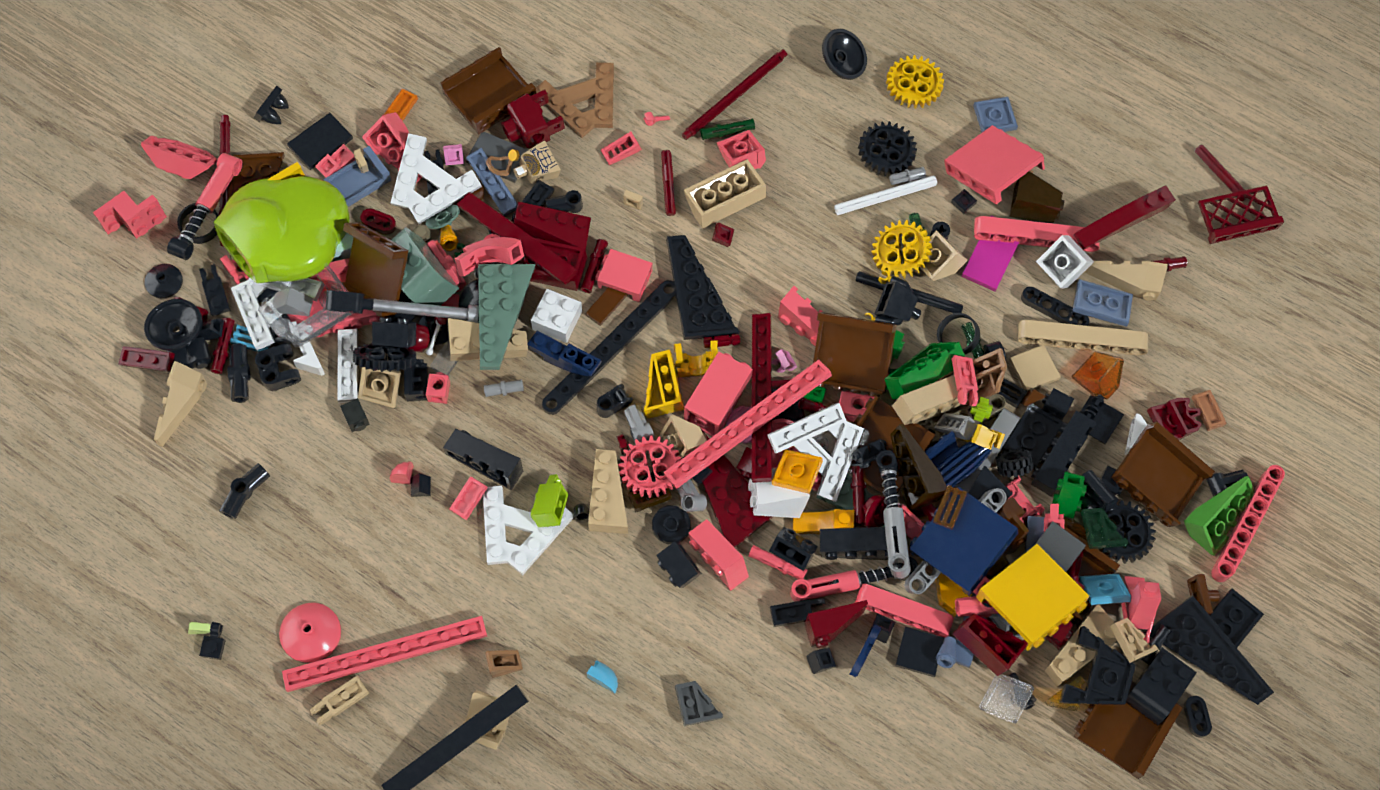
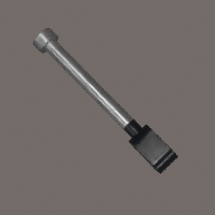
[325,290,479,323]

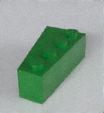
[884,342,965,399]

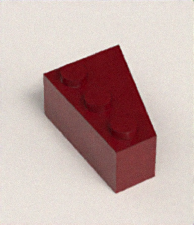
[953,613,1028,677]

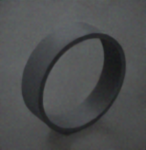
[177,203,219,244]
[937,313,980,355]

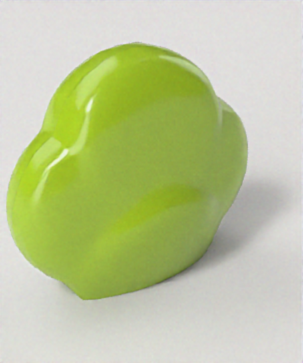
[213,176,350,283]

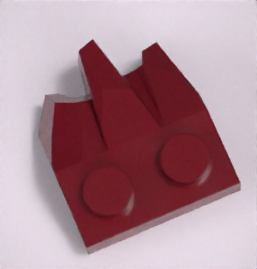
[1147,398,1202,440]

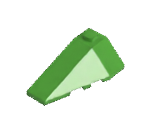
[1184,476,1255,556]

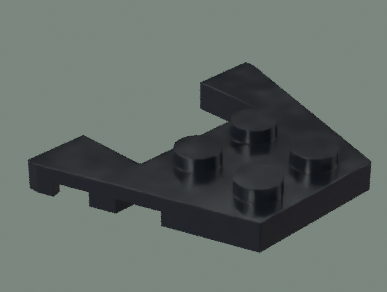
[1059,626,1136,705]

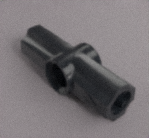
[227,343,251,403]

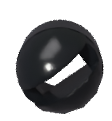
[574,503,589,520]

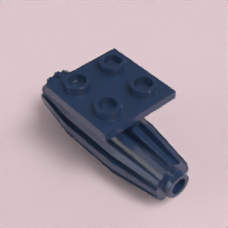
[924,431,992,491]

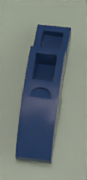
[527,330,602,376]

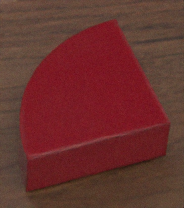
[616,434,629,454]

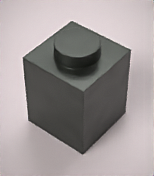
[340,398,370,432]

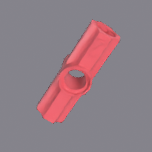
[427,240,466,292]
[955,597,999,618]

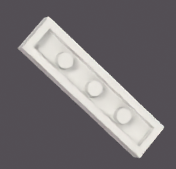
[338,329,358,403]

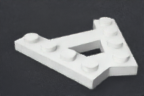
[391,133,482,224]
[231,278,325,351]
[768,403,864,502]
[483,486,574,575]

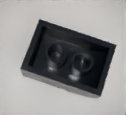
[1126,647,1197,725]

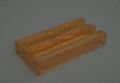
[933,485,967,530]

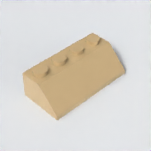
[684,159,766,229]

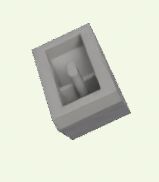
[271,287,313,316]

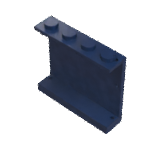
[909,486,1018,596]

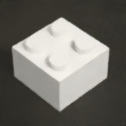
[1036,235,1094,288]
[531,289,582,343]

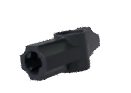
[219,463,270,519]

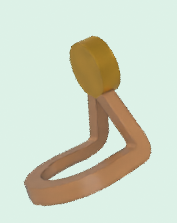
[486,149,520,176]

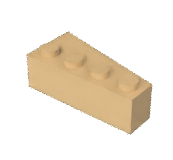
[447,318,528,361]
[892,375,968,425]

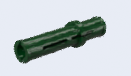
[700,118,755,140]

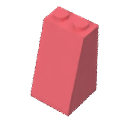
[684,352,752,437]

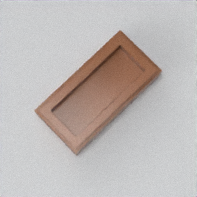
[1191,390,1227,431]

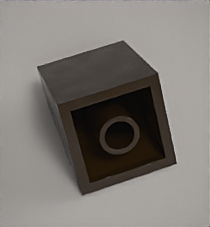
[1009,171,1065,224]

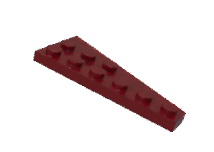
[700,428,773,548]

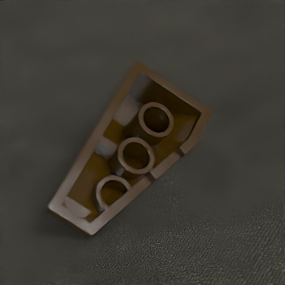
[890,424,948,512]

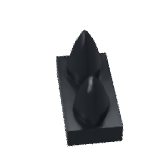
[254,85,289,124]

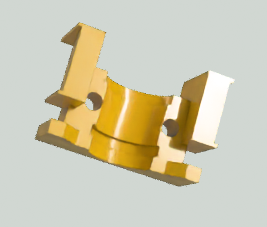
[674,341,718,377]
[956,424,1005,450]

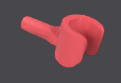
[643,112,670,126]

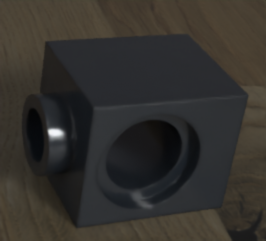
[1041,388,1074,421]

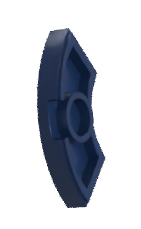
[850,624,881,678]

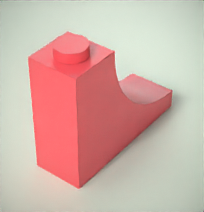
[1123,576,1161,630]

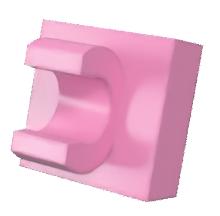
[443,144,464,165]
[772,349,797,373]

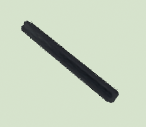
[856,271,963,313]

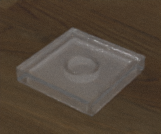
[979,674,1034,724]

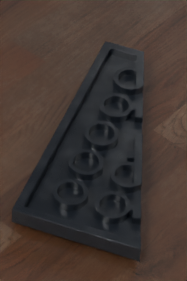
[666,235,740,340]
[1144,595,1274,705]

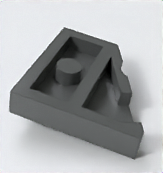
[675,681,723,726]

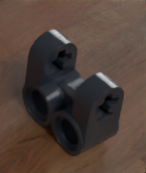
[255,344,301,391]

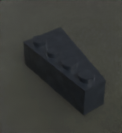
[1031,410,1097,496]
[443,428,524,490]
[820,527,899,560]

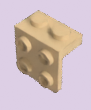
[463,690,510,750]

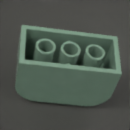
[391,227,459,306]

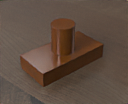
[1187,574,1220,615]

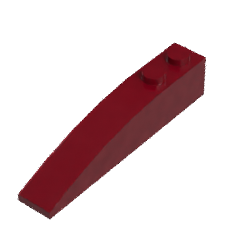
[1073,185,1176,250]

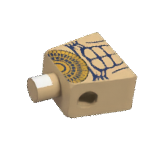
[513,141,561,184]

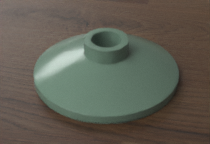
[426,204,460,229]

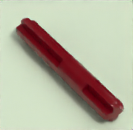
[1195,144,1247,201]
[661,150,676,216]

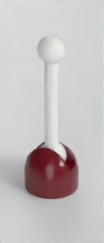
[426,317,448,355]

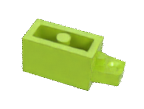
[531,474,569,527]

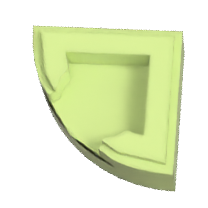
[188,622,211,634]

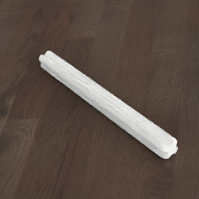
[834,176,937,215]

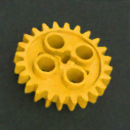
[886,55,944,109]
[871,220,932,279]

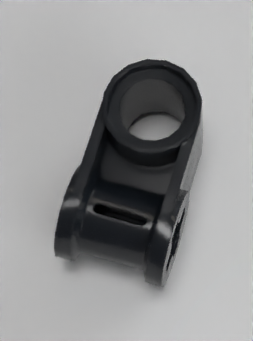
[597,384,634,418]

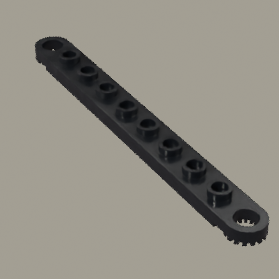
[542,280,676,415]

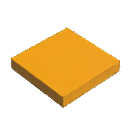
[771,449,823,494]

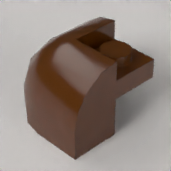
[996,497,1029,555]

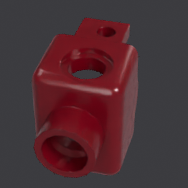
[501,89,565,149]

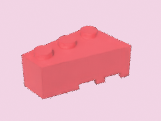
[778,286,823,346]
[688,519,749,591]

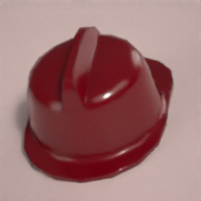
[863,495,886,528]

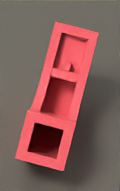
[455,237,524,277]

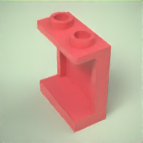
[595,249,653,302]

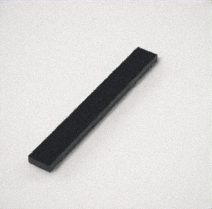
[381,684,529,790]

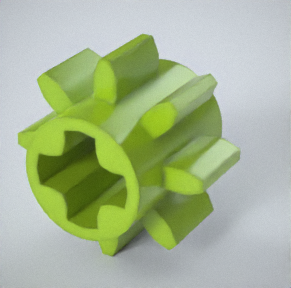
[970,397,993,422]

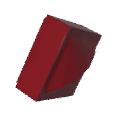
[712,222,735,247]

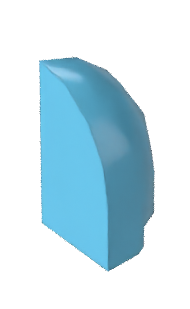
[587,660,618,694]

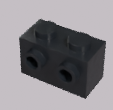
[372,317,416,348]
[769,527,818,571]
[656,541,702,588]

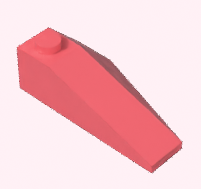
[362,112,422,184]

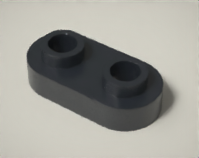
[1184,696,1212,738]

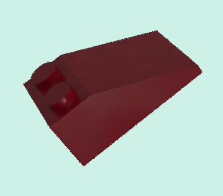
[805,600,868,648]

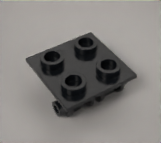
[1080,394,1124,445]

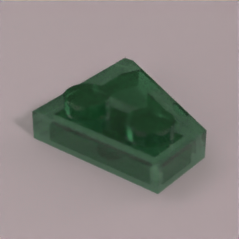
[1081,508,1128,549]

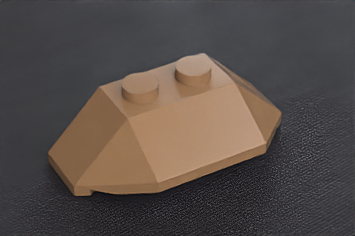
[937,348,1007,406]

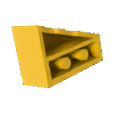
[644,349,684,419]

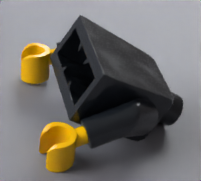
[864,270,921,326]

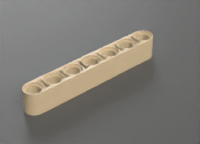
[1018,320,1148,355]

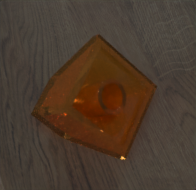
[1072,351,1124,400]

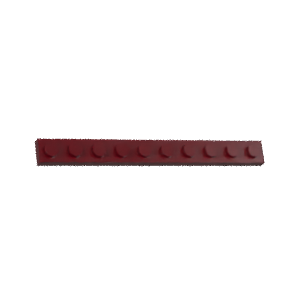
[752,313,772,483]

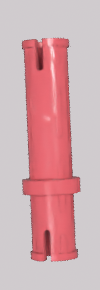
[748,545,808,579]

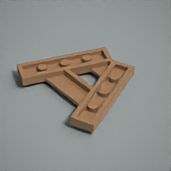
[536,63,614,138]

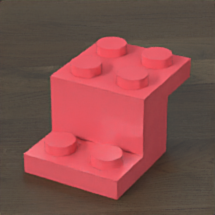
[93,191,167,239]

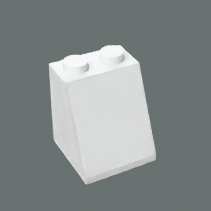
[748,468,810,518]

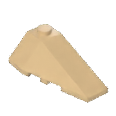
[1084,261,1167,301]
[154,361,207,447]

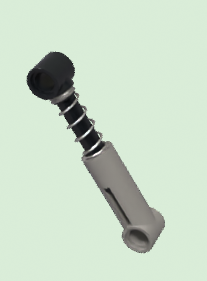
[876,450,911,579]

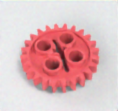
[618,436,681,498]

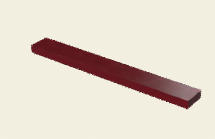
[457,192,578,285]

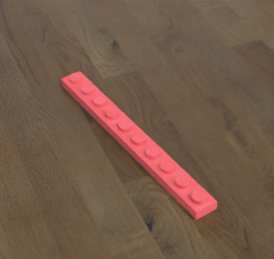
[664,360,832,489]
[282,616,487,692]

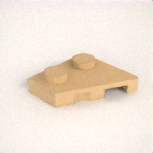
[1110,618,1158,663]

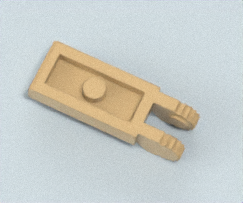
[310,676,370,725]

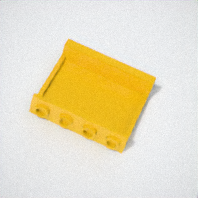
[976,544,1089,651]

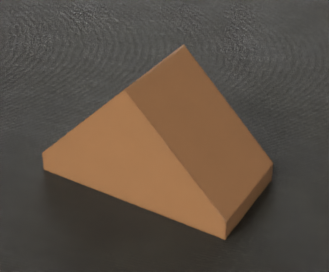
[485,650,523,678]

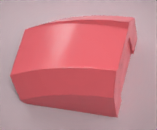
[716,130,766,169]

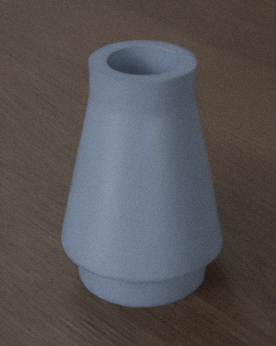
[936,636,957,668]

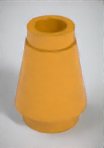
[440,225,458,251]

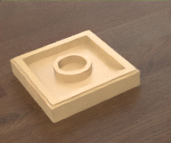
[1009,345,1061,392]

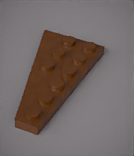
[229,152,285,257]

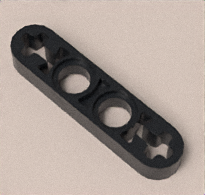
[1021,287,1090,326]

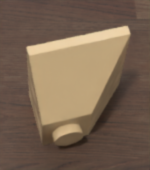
[911,231,967,281]
[358,367,401,408]
[660,415,707,459]

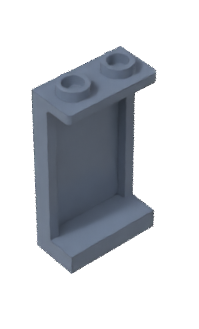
[324,146,391,207]

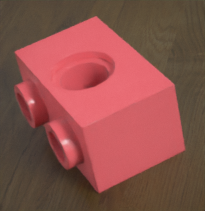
[839,390,875,422]

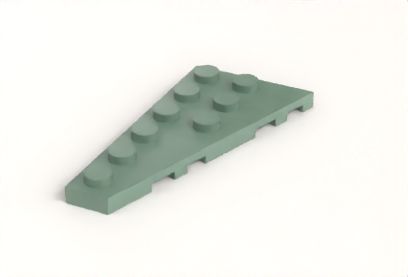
[478,264,535,370]

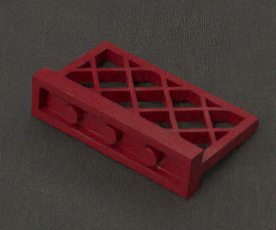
[1198,185,1284,244]

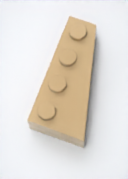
[588,449,628,534]
[1045,604,1118,687]

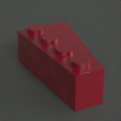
[514,202,591,251]

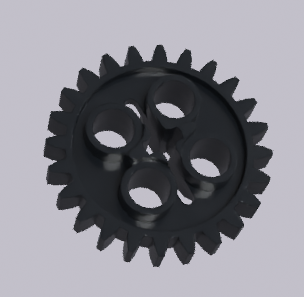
[858,121,917,176]
[353,343,416,372]
[1091,500,1156,564]

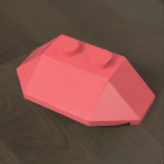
[141,136,217,179]

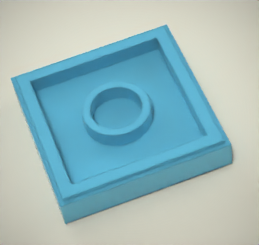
[1079,574,1131,605]

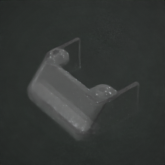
[258,262,353,345]

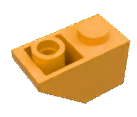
[935,573,972,617]

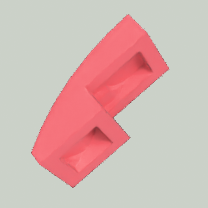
[315,144,355,178]

